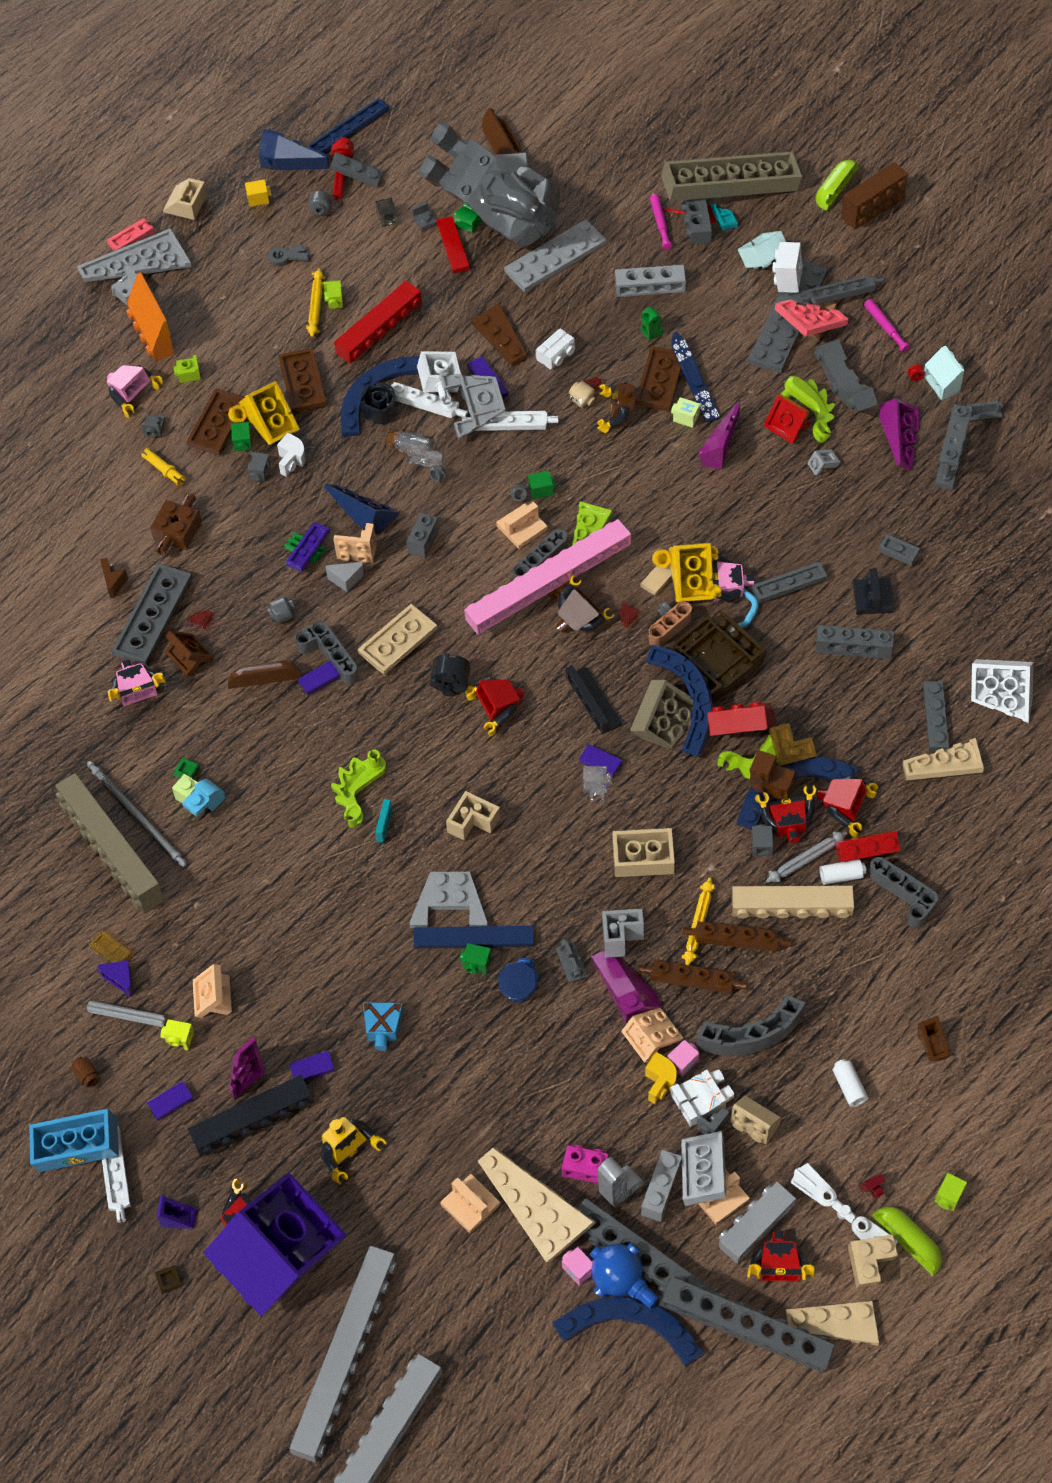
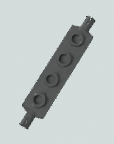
[799,276,883,305]

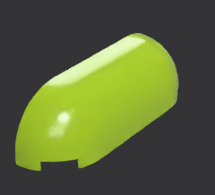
[815,160,860,211]
[871,1207,942,1276]

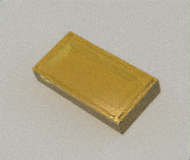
[88,930,132,963]

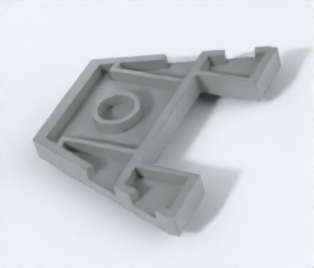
[440,373,505,440]
[410,872,488,928]

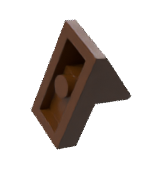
[100,558,128,599]
[917,1016,950,1062]

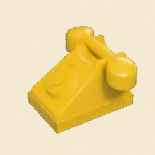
[228,381,300,445]
[652,543,714,602]

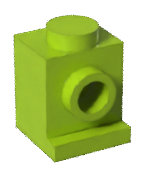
[323,280,343,309]
[173,355,201,383]

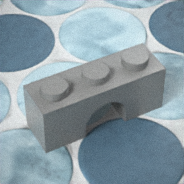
[641,1150,682,1222]

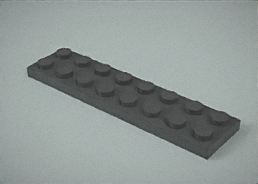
[748,260,828,374]

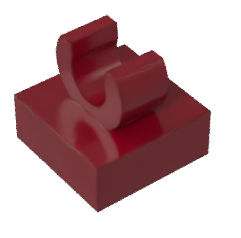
[858,1174,885,1199]

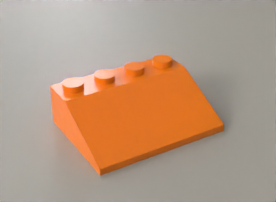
[126,272,174,361]

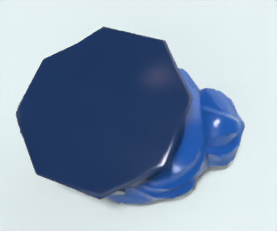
[498,958,539,1003]

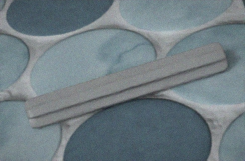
[87,1001,166,1027]

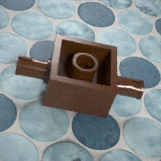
[150,492,202,556]

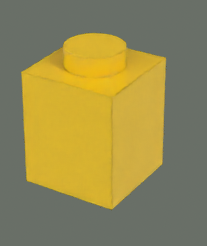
[245,179,271,207]

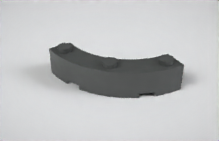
[814,339,878,411]
[696,995,806,1056]

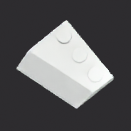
[971,659,1034,723]

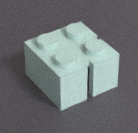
[738,231,786,269]

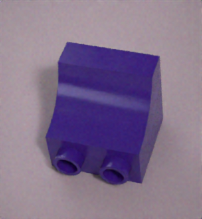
[203,1172,347,1316]

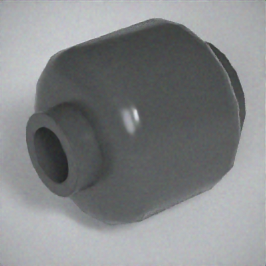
[309,190,331,216]
[267,597,296,624]

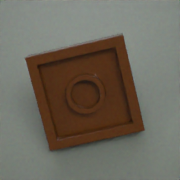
[165,630,214,676]

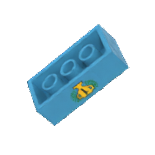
[29,1109,119,1172]

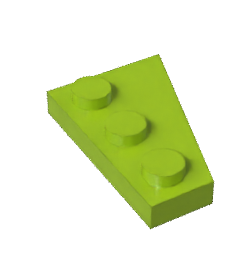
[572,502,613,546]

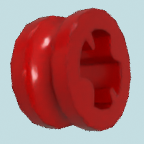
[907,364,925,382]

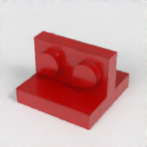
[763,394,811,444]

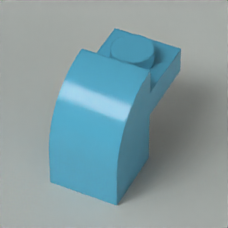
[182,779,226,817]

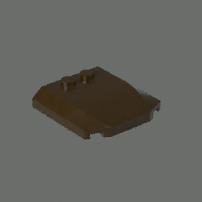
[673,612,767,700]

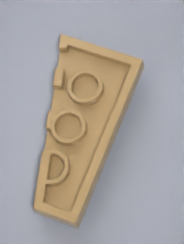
[903,738,984,781]
[786,1301,879,1346]

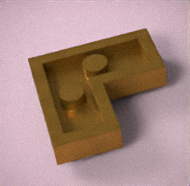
[769,723,817,766]

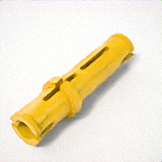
[141,448,186,486]

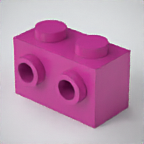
[562,1145,608,1184]

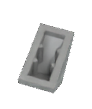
[326,562,364,592]

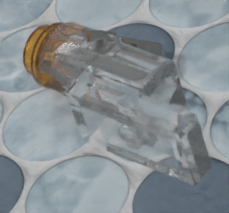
[386,430,444,468]

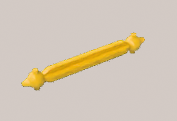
[306,268,325,337]
[682,878,716,965]

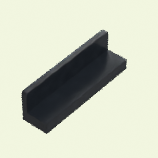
[566,665,621,735]

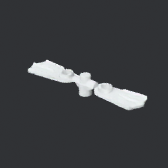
[791,1163,898,1246]

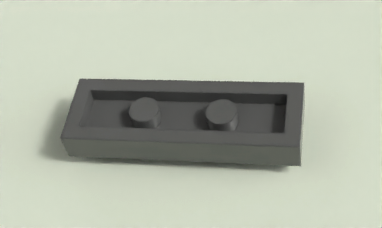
[330,153,382,188]

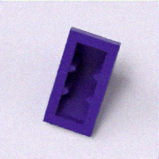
[97,960,133,997]
[157,1196,196,1229]

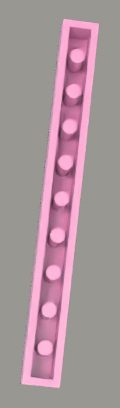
[464,519,631,635]

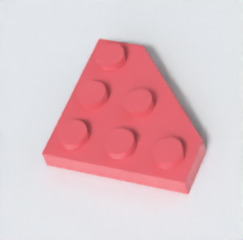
[775,300,848,336]

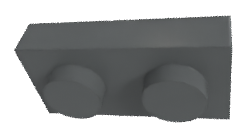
[878,534,920,566]

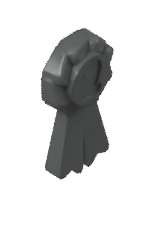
[268,244,309,266]

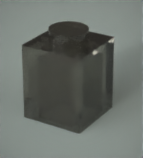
[375,197,398,227]

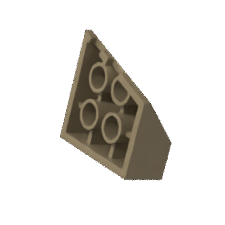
[630,680,694,749]

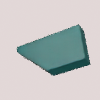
[711,204,738,231]

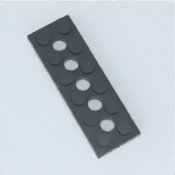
[111,564,192,665]

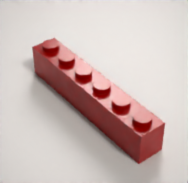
[334,280,422,364]

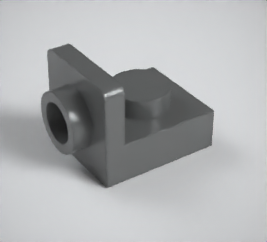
[412,202,437,232]
[141,415,165,437]
[697,1107,729,1135]

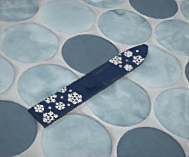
[671,332,720,422]

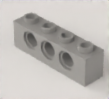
[615,265,686,297]

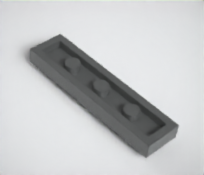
[752,561,827,603]
[923,681,949,751]

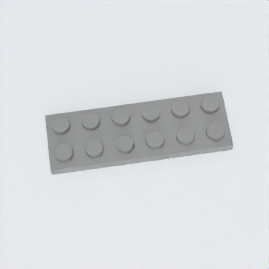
[504,220,607,293]

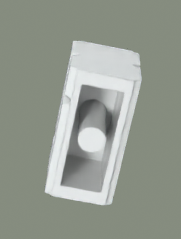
[536,329,575,370]

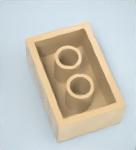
[612,828,675,877]

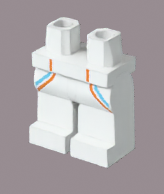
[670,1070,734,1127]

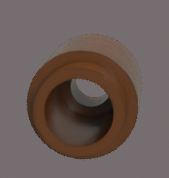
[71,1057,100,1088]

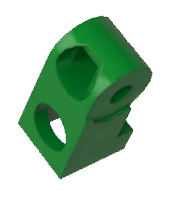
[641,307,664,341]

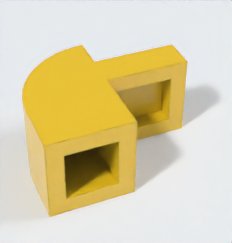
[645,1052,677,1104]

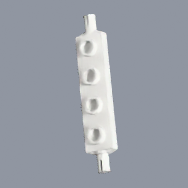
[391,382,468,418]
[462,411,558,431]
[102,1126,131,1223]

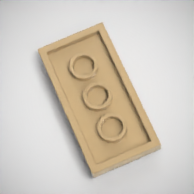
[358,604,438,675]

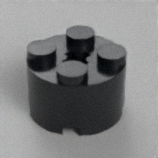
[361,382,398,425]
[430,654,470,696]

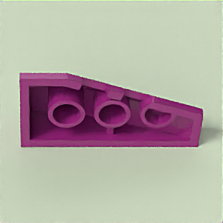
[880,398,920,470]
[699,403,740,470]
[591,951,663,1024]
[230,1037,265,1099]

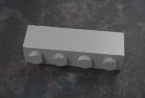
[719,1182,796,1264]

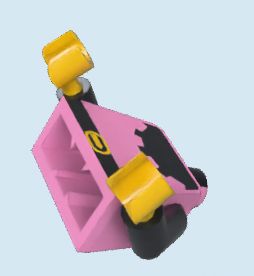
[107,365,162,418]
[708,546,754,603]
[108,660,166,707]

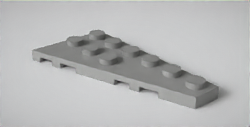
[77,229,192,282]

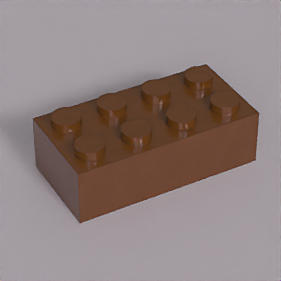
[841,162,908,230]

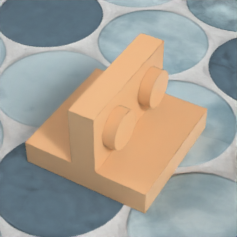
[496,502,548,549]
[193,964,232,1018]
[698,1169,750,1226]
[440,1174,500,1233]

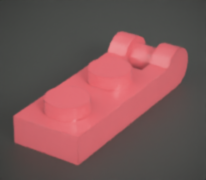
[107,218,156,251]

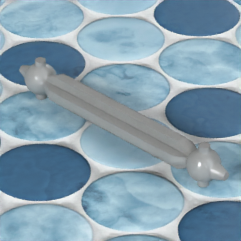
[766,831,848,883]

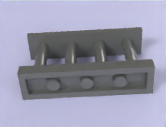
[934,404,972,490]

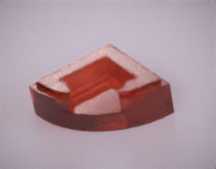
[582,377,601,392]
[620,603,638,628]
[187,611,213,630]

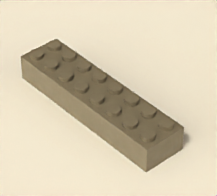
[661,152,802,201]
[55,773,164,914]

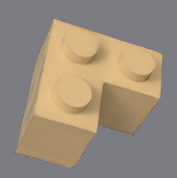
[446,791,500,840]
[848,1235,897,1288]

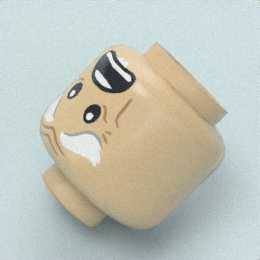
[569,381,596,408]

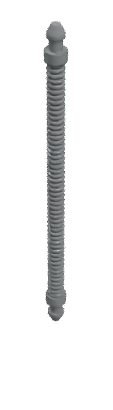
[87,761,187,867]

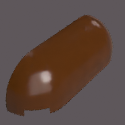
[482,107,522,155]
[228,660,303,689]

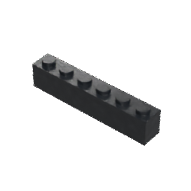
[187,1075,313,1157]

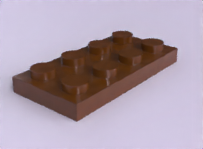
[635,346,681,411]
[278,348,327,413]
[186,388,245,456]

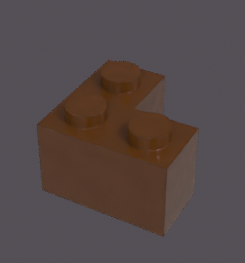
[749,750,796,800]

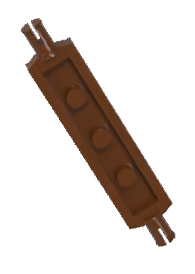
[683,921,791,951]
[638,960,747,994]

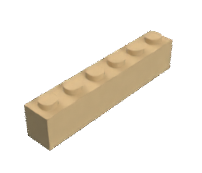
[732,886,854,919]

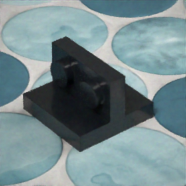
[852,568,894,615]

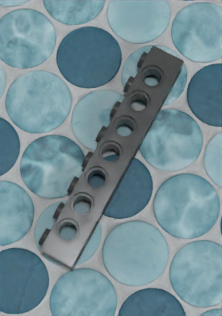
[578,1199,717,1311]
[659,1276,834,1373]

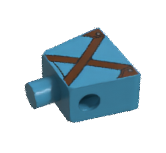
[363,1003,403,1051]

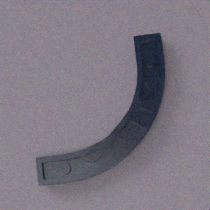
[341,356,420,437]
[646,645,713,758]
[736,757,857,830]
[552,1297,703,1367]

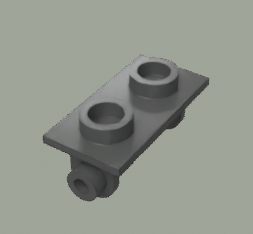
[966,400,1002,421]
[555,939,588,983]

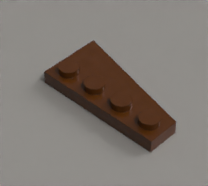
[471,303,527,367]

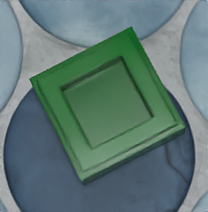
[173,758,200,779]

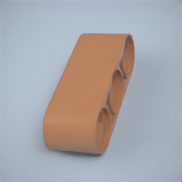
[648,602,692,647]

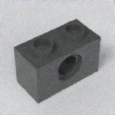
[407,513,439,558]

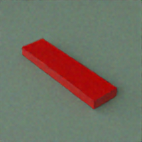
[436,216,470,274]

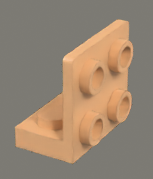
[334,523,377,563]
[621,1008,683,1063]

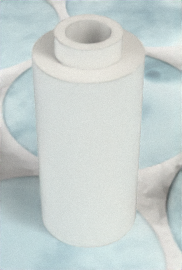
[820,859,866,885]
[832,1059,869,1107]

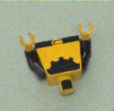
[320,1117,386,1184]

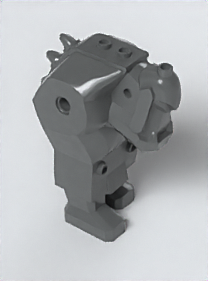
[418,121,560,248]

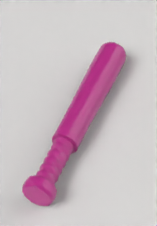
[650,194,672,250]
[864,299,910,352]

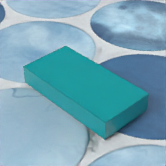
[375,799,393,843]

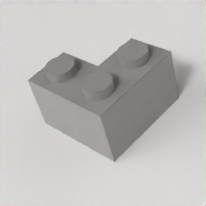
[602,909,644,958]

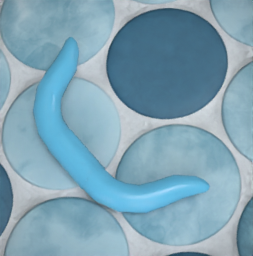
[737,589,759,629]

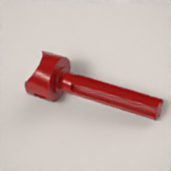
[331,138,354,199]

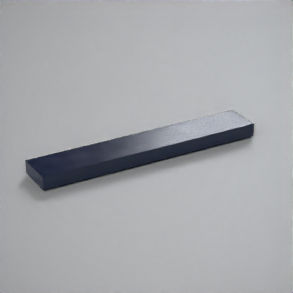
[306,98,389,154]
[414,926,534,949]

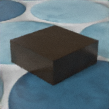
[155,1265,182,1294]

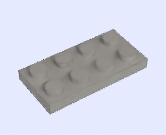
[681,1131,727,1206]

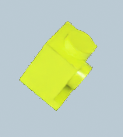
[161,1019,194,1050]

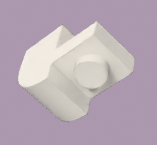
[277,433,306,477]

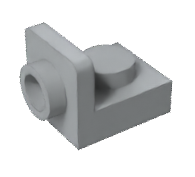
[808,449,840,475]

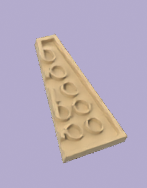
[478,1148,596,1263]

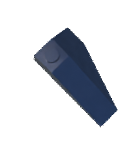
[259,129,329,170]
[324,484,399,532]

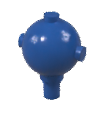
[590,1243,660,1309]

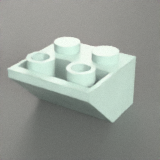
[924,346,964,400]

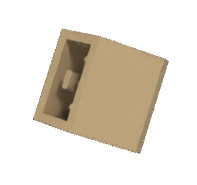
[163,178,207,220]
[731,1096,781,1144]

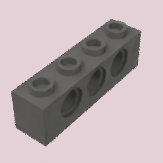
[681,198,712,244]
[815,625,894,659]

